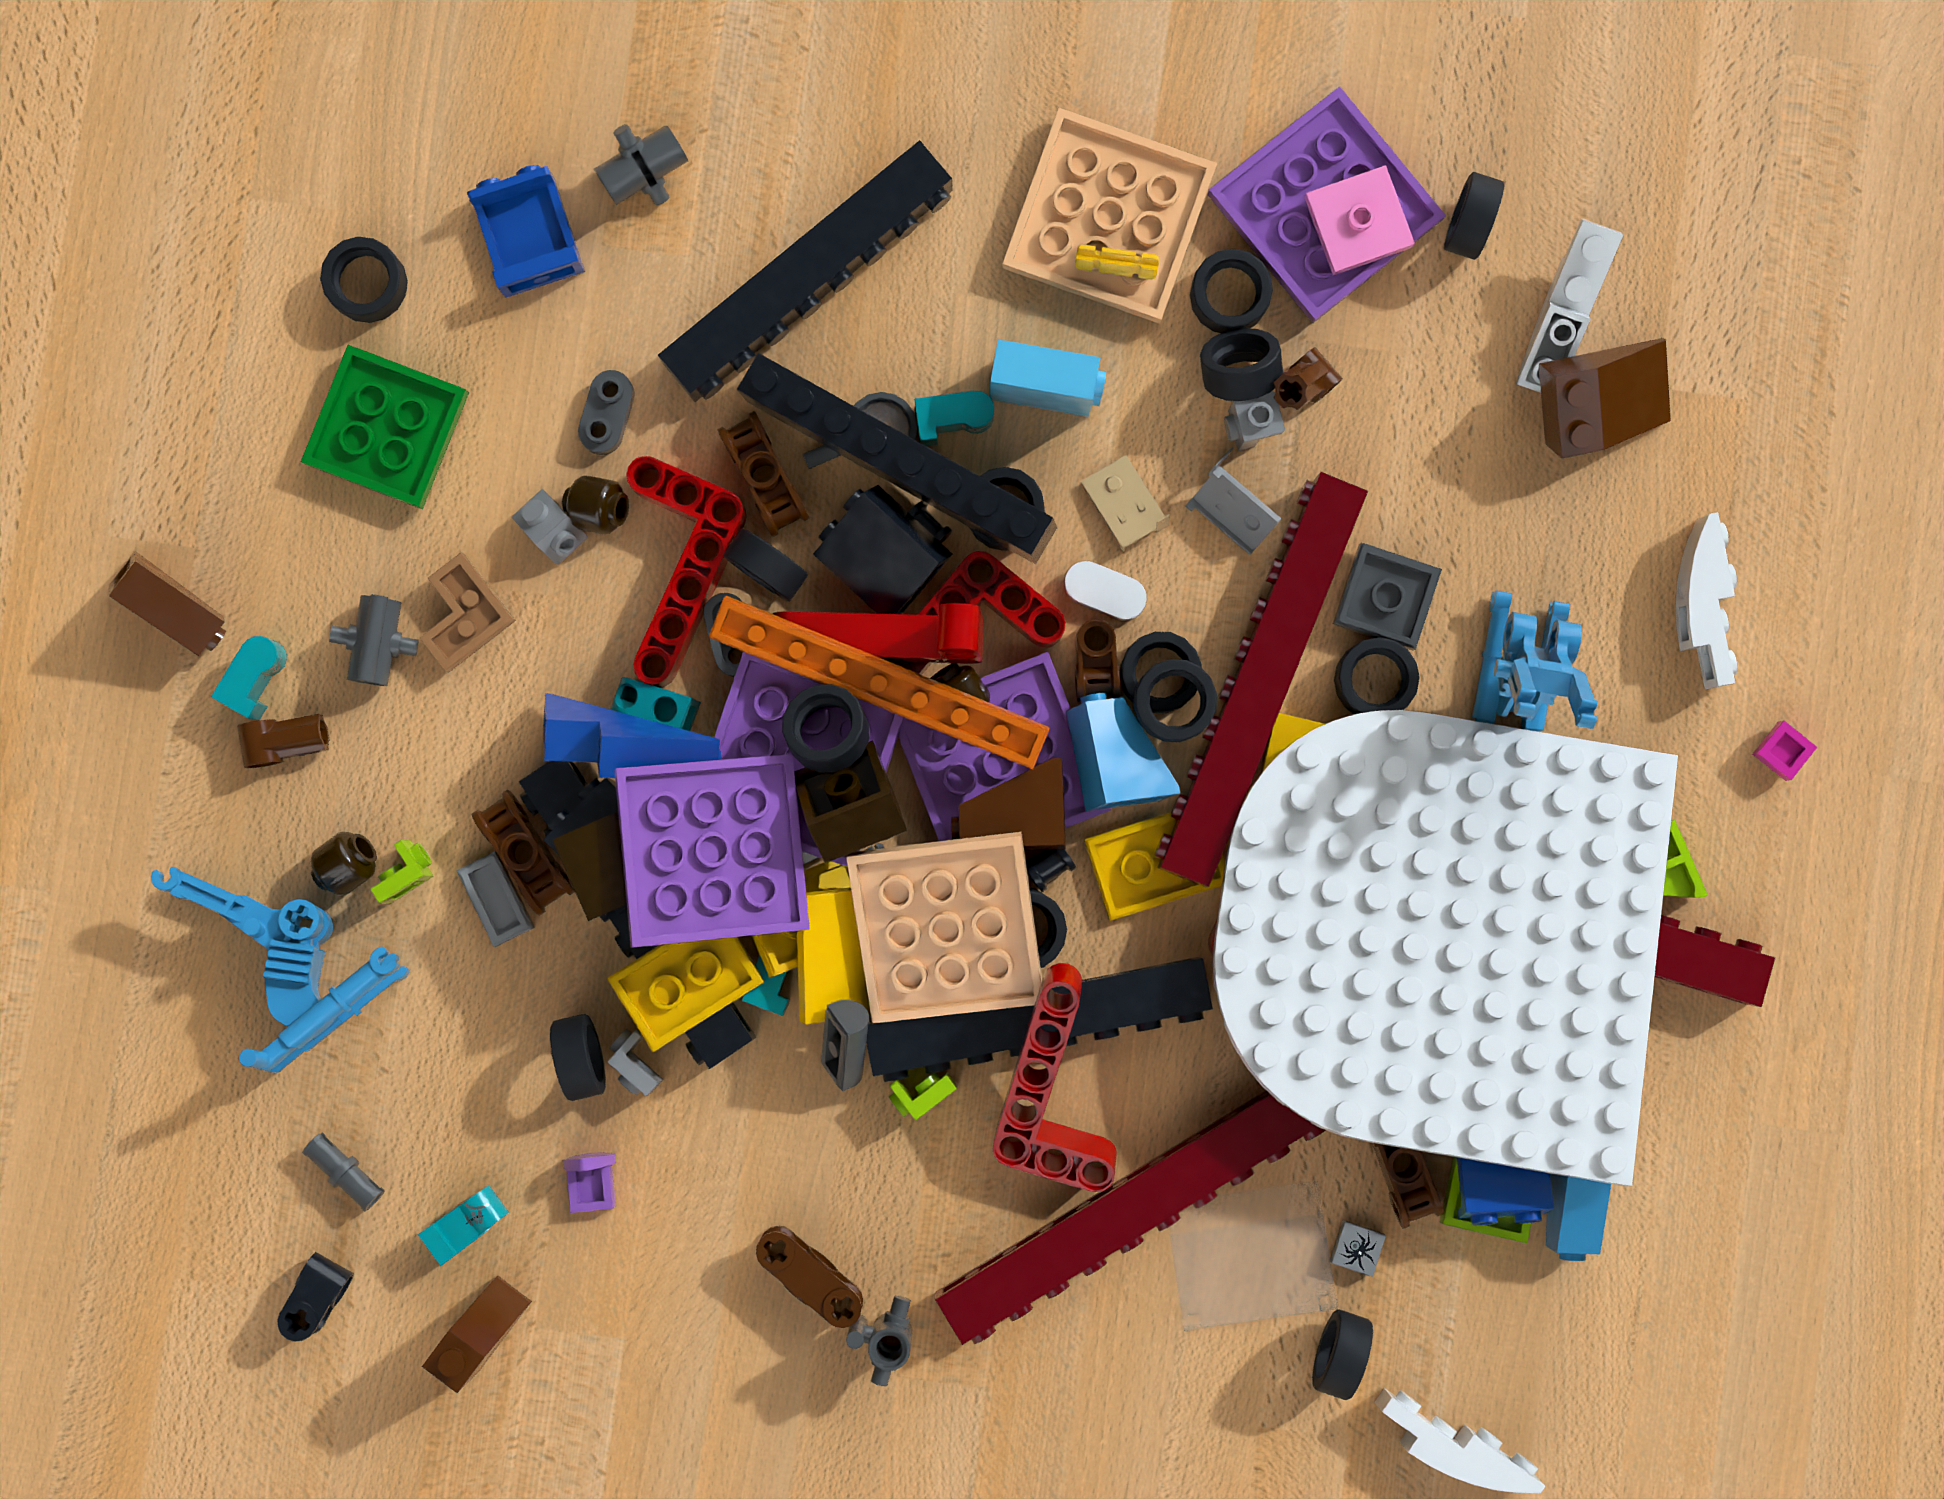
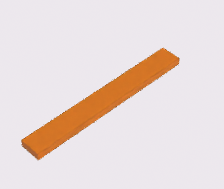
[708,596,1050,769]

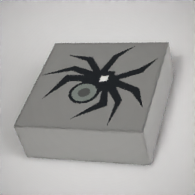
[1330,1220,1386,1277]

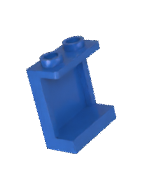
[467,165,585,298]
[1457,1157,1554,1225]

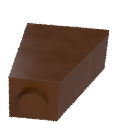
[109,551,226,656]
[951,758,1066,851]
[422,1276,532,1393]

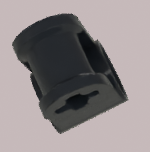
[277,1252,354,1342]

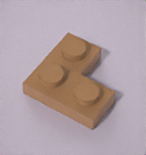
[419,552,516,673]

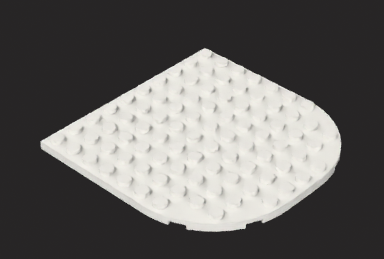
[1213,710,1678,1187]

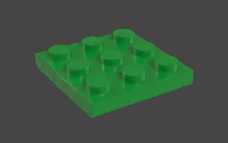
[300,345,469,510]

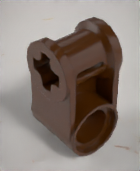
[1075,619,1120,702]

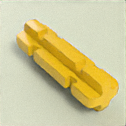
[1075,245,1159,280]

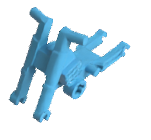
[1472,590,1598,732]
[151,867,410,1073]

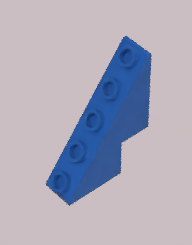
[543,693,721,778]

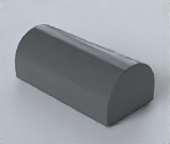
[821,1000,869,1092]

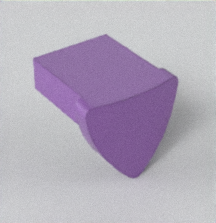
[563,1152,616,1213]

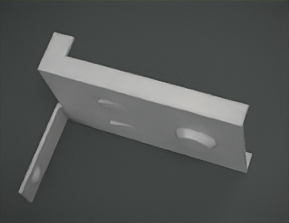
[1185,447,1281,555]

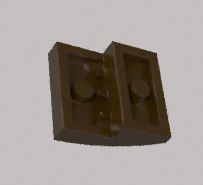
[553,811,627,921]

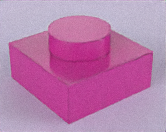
[1752,720,1817,781]

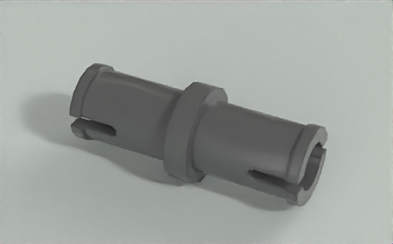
[302,1132,385,1212]

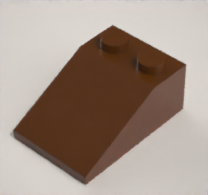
[1539,338,1671,459]

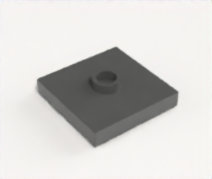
[1333,542,1442,651]

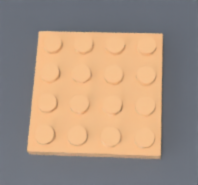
[1002,108,1217,324]
[846,832,1042,1023]

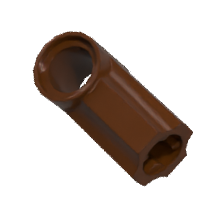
[1274,347,1343,410]
[237,714,330,768]

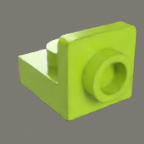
[370,839,433,904]
[889,1072,958,1121]

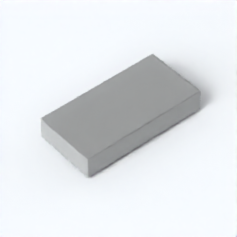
[457,852,535,947]

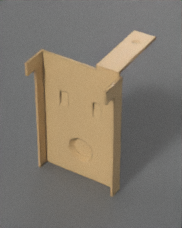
[1081,455,1170,553]

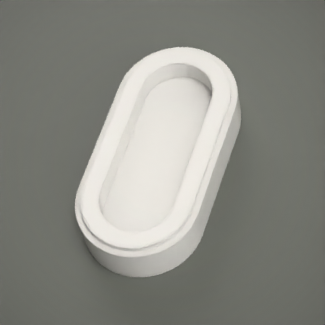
[1064,561,1147,621]

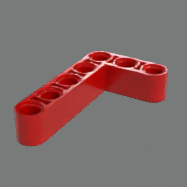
[626,456,747,688]
[891,551,1066,675]
[773,603,984,664]
[992,963,1117,1192]

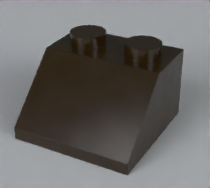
[794,740,907,863]

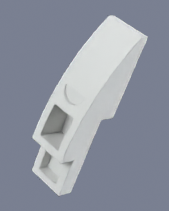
[1516,218,1623,393]
[1676,512,1737,690]
[1375,1388,1545,1493]

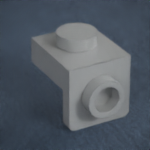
[1224,391,1285,451]
[512,489,587,564]
[608,1028,664,1096]

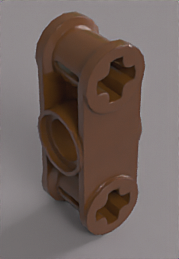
[717,411,810,537]
[471,790,575,916]
[1371,1143,1444,1229]
[756,1226,863,1328]

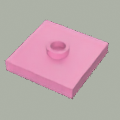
[1304,165,1415,276]

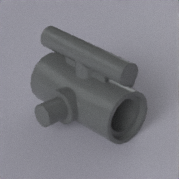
[594,124,688,205]
[329,594,419,686]
[846,1295,912,1386]

